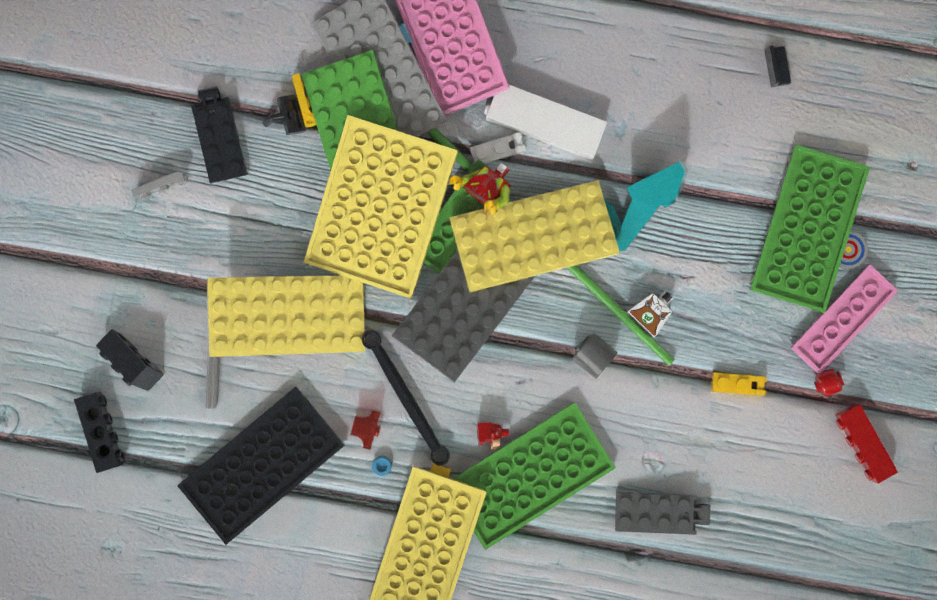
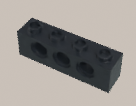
[74,392,124,473]

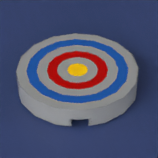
[840,231,868,269]

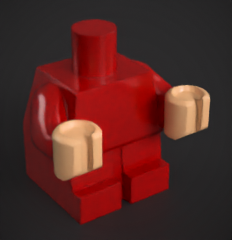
[476,422,509,450]

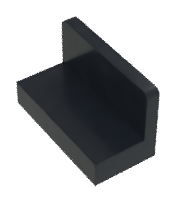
[764,45,791,88]

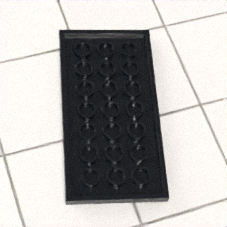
[177,386,345,545]

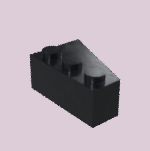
[96,329,164,391]

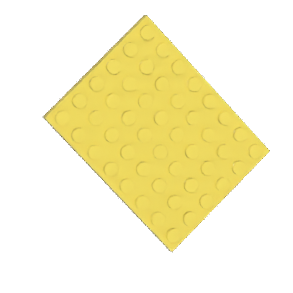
[304,115,459,299]

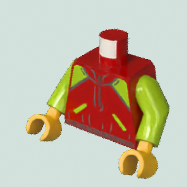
[449,163,510,215]

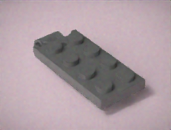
[615,492,711,535]

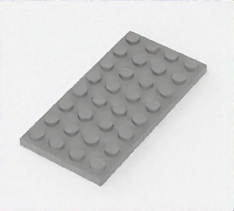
[312,0,448,137]

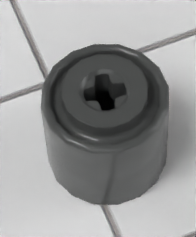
[572,333,618,379]

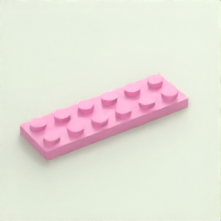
[790,264,898,374]

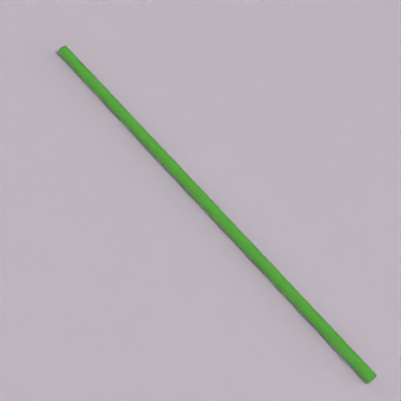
[427,128,675,366]

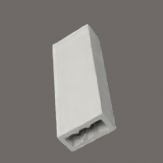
[484,85,607,160]

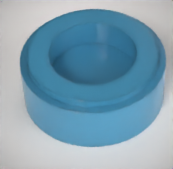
[372,456,392,476]

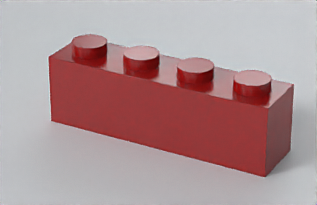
[835,404,899,484]

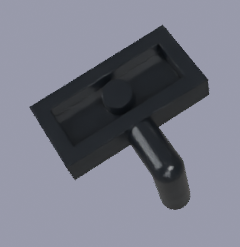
[263,94,306,135]

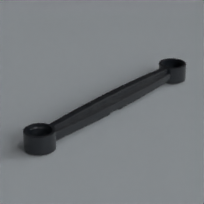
[362,330,450,466]

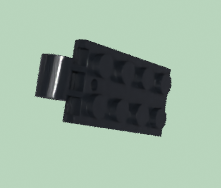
[191,86,248,184]

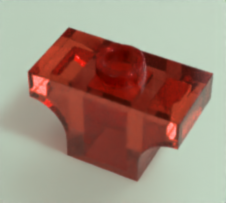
[350,410,381,450]

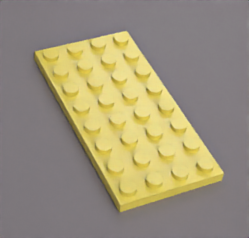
[449,180,620,293]
[207,276,365,357]
[370,466,487,600]

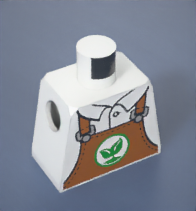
[627,291,673,338]

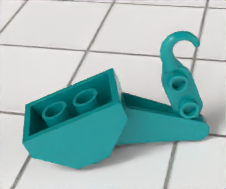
[603,160,688,251]

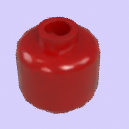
[814,369,845,397]

